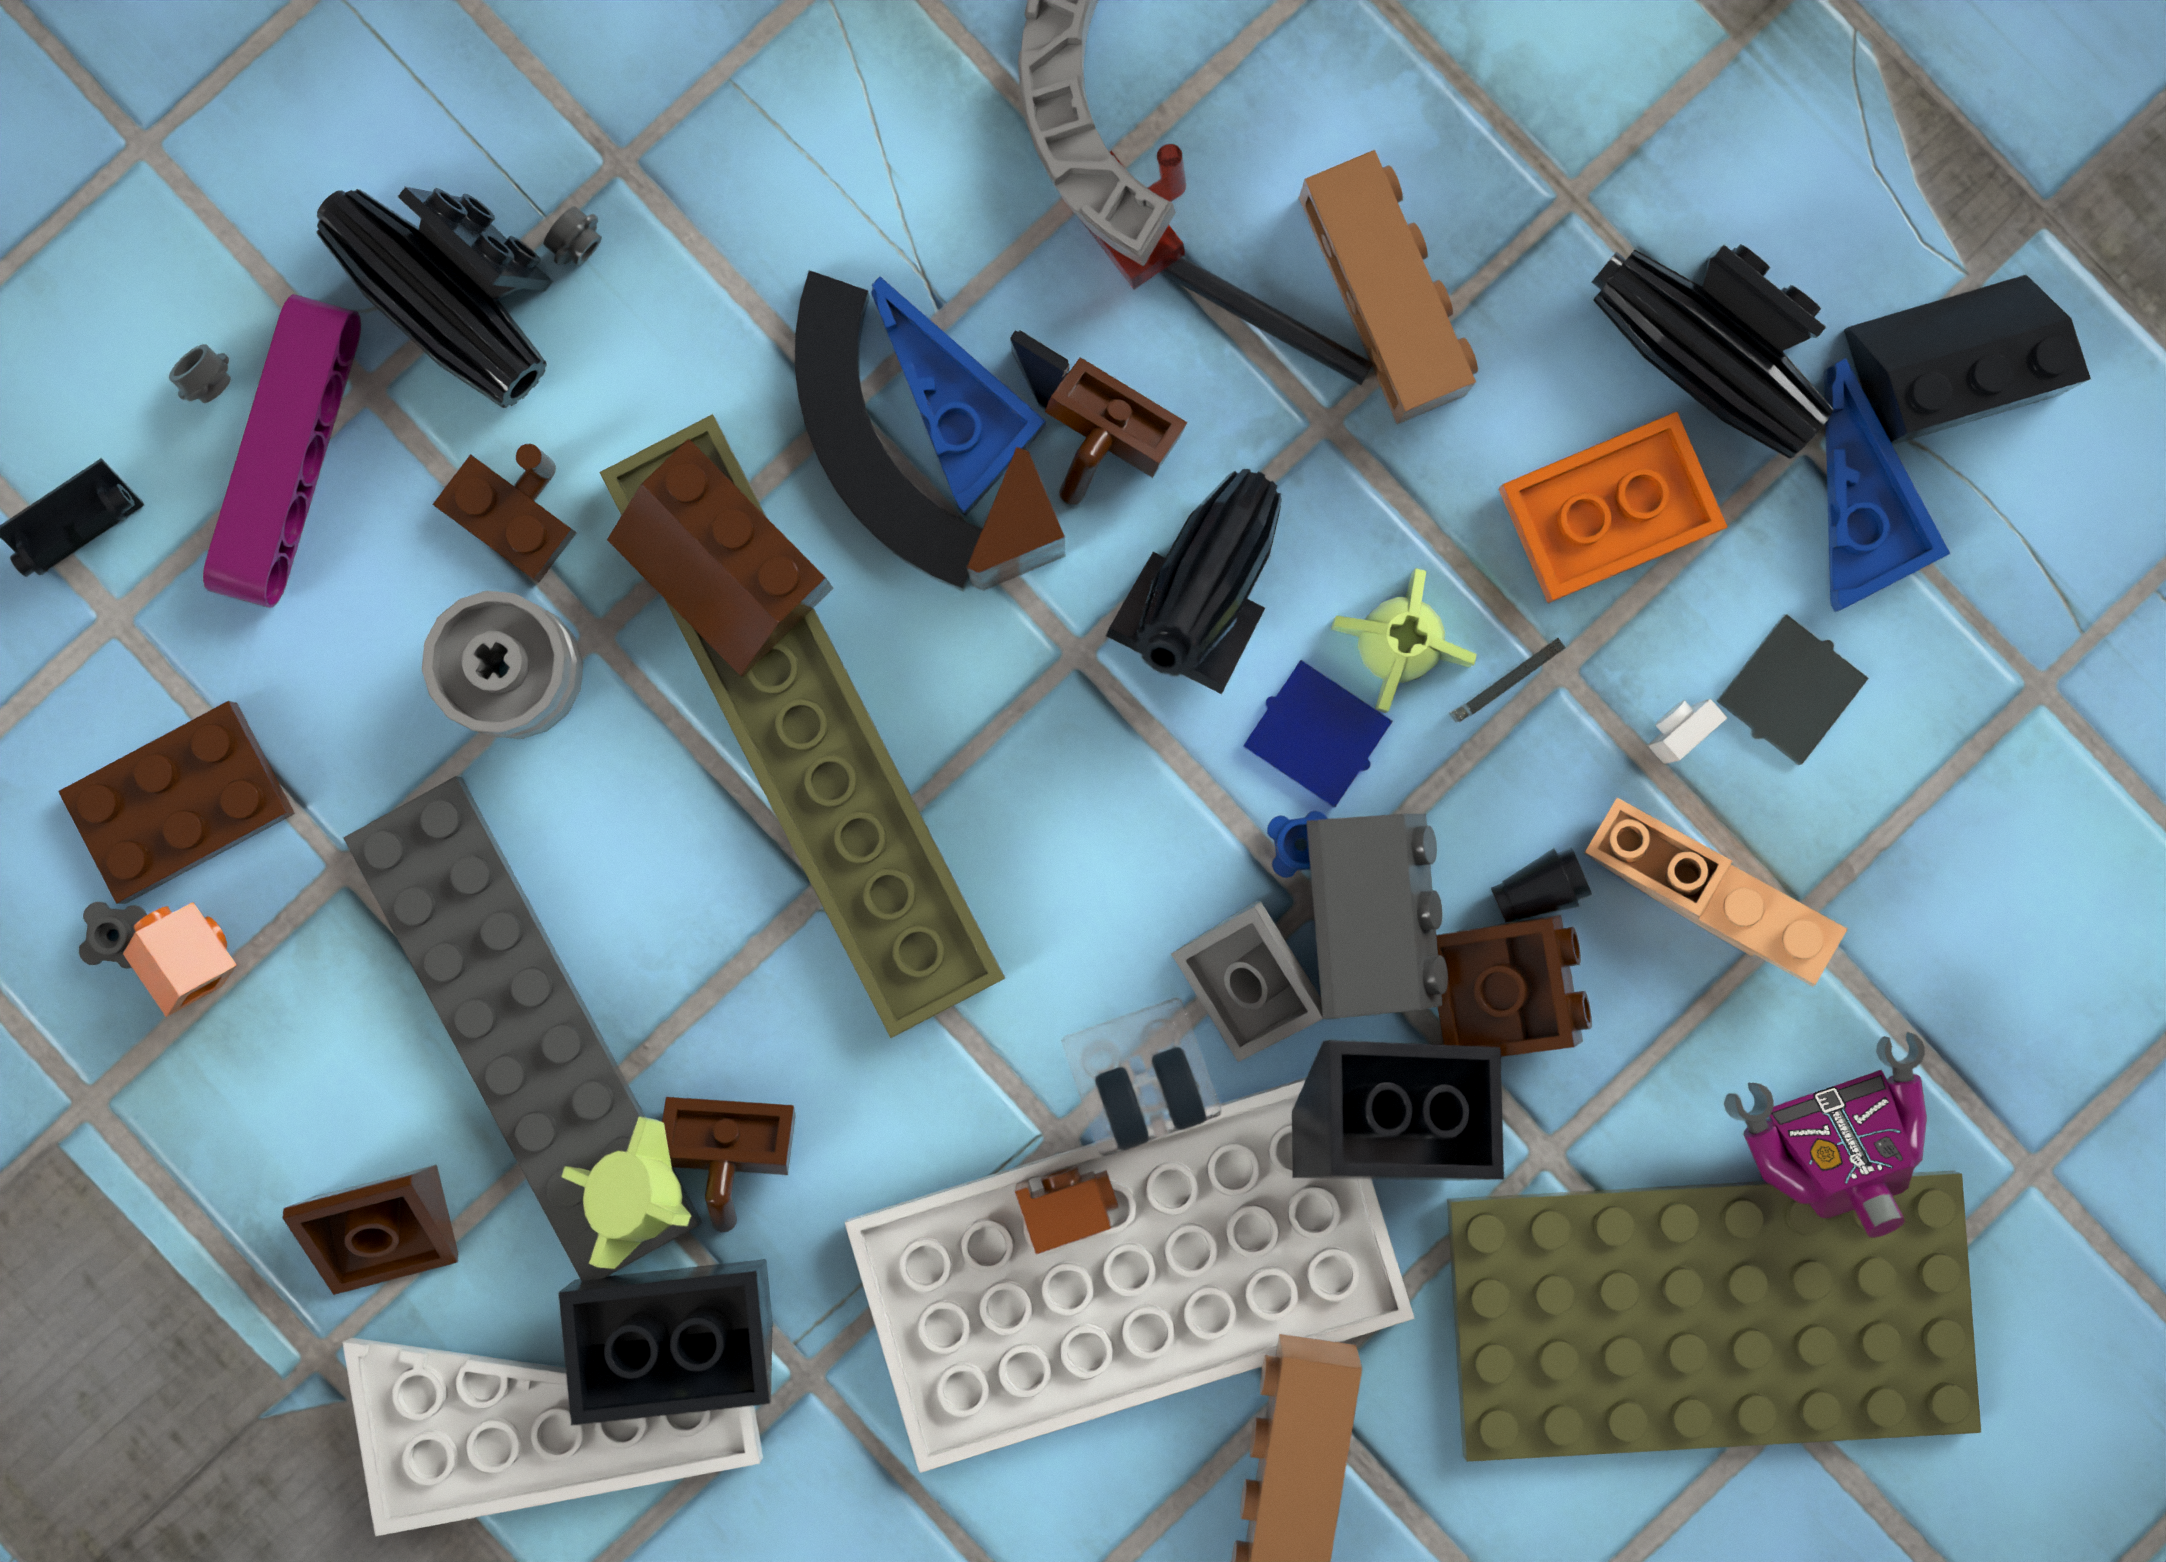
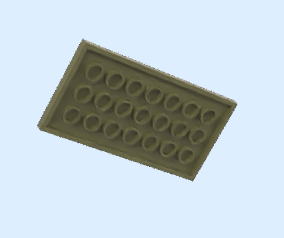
[1447,1171,1981,1462]

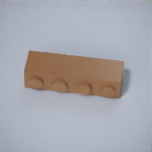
[1299,150,1478,424]
[1231,1334,1362,1562]

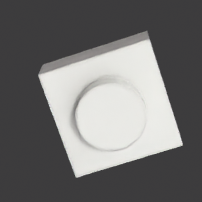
[1647,699,1728,764]

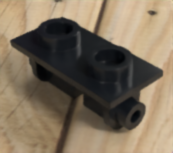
[0,458,144,577]

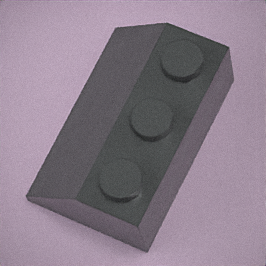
[1307,814,1448,1019]

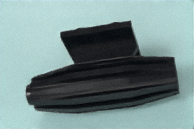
[316,187,553,408]
[1592,244,1833,459]
[1106,469,1282,694]

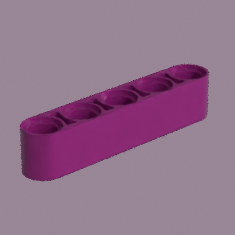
[203,294,361,608]

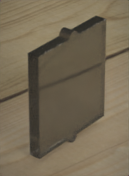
[1716,614,1869,765]
[1449,638,1566,723]

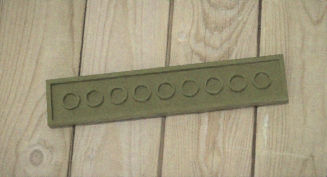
[599,414,1005,1038]

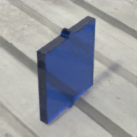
[1242,660,1393,808]

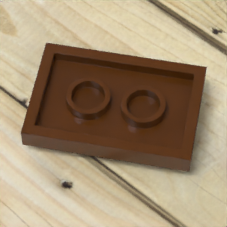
[58,701,295,904]

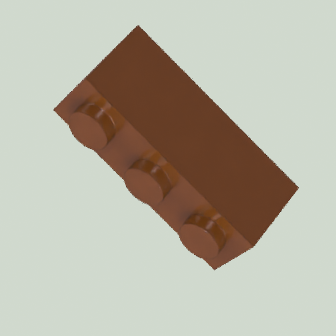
[607,438,834,677]

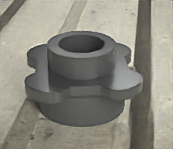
[79,902,147,969]

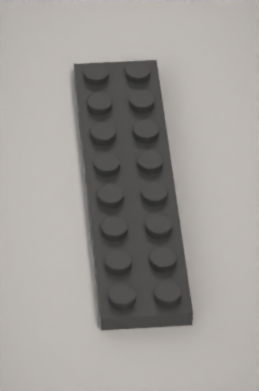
[343,776,702,1281]

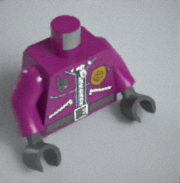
[1724,1032,1927,1238]

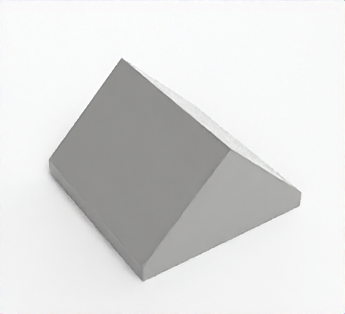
[1171,902,1323,1062]

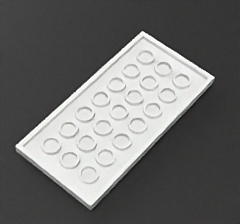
[845,1077,1415,1473]

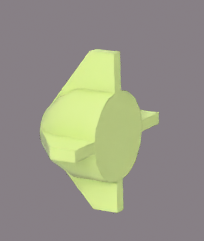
[1331,568,1477,713]
[561,1117,691,1269]

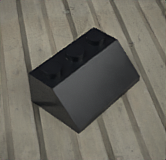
[1844,275,2091,445]
[1292,1040,1504,1181]
[558,1259,773,1426]

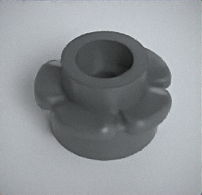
[543,206,602,266]
[169,344,231,403]

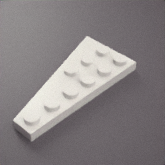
[342,1338,763,1536]

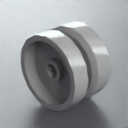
[422,591,583,739]

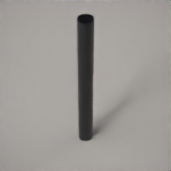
[1145,243,1374,385]

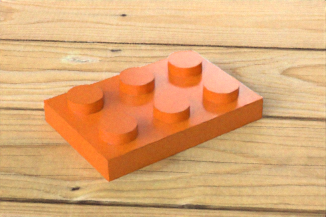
[1498,412,1727,604]

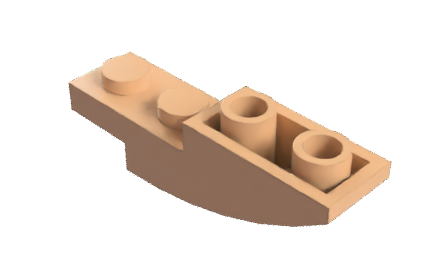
[1585,798,1848,987]

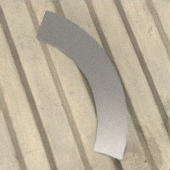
[1018,0,1176,267]

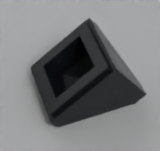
[1010,330,1069,410]

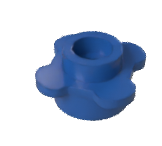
[1267,811,1328,878]

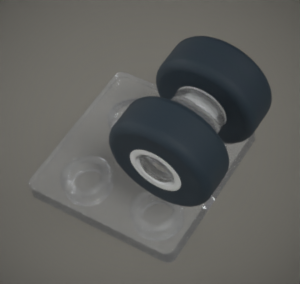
[1061,997,1221,1156]

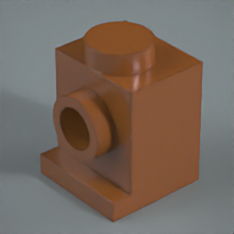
[1015,1166,1119,1255]

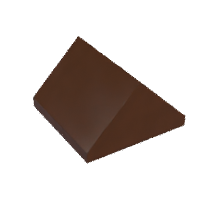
[967,447,1065,590]
[282,1165,458,1295]

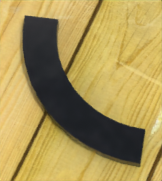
[795,270,982,591]

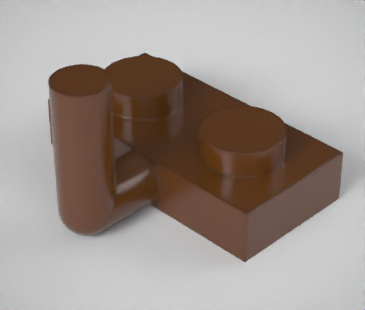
[1045,357,1188,505]
[432,444,577,582]
[662,1097,796,1232]

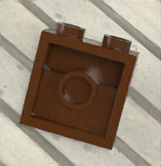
[1436,915,1592,1057]

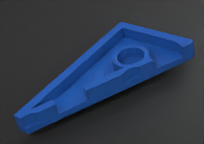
[871,276,1046,516]
[1824,358,1951,612]

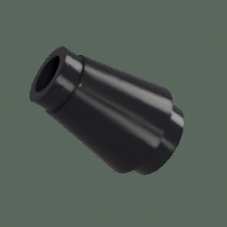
[1491,848,1592,923]

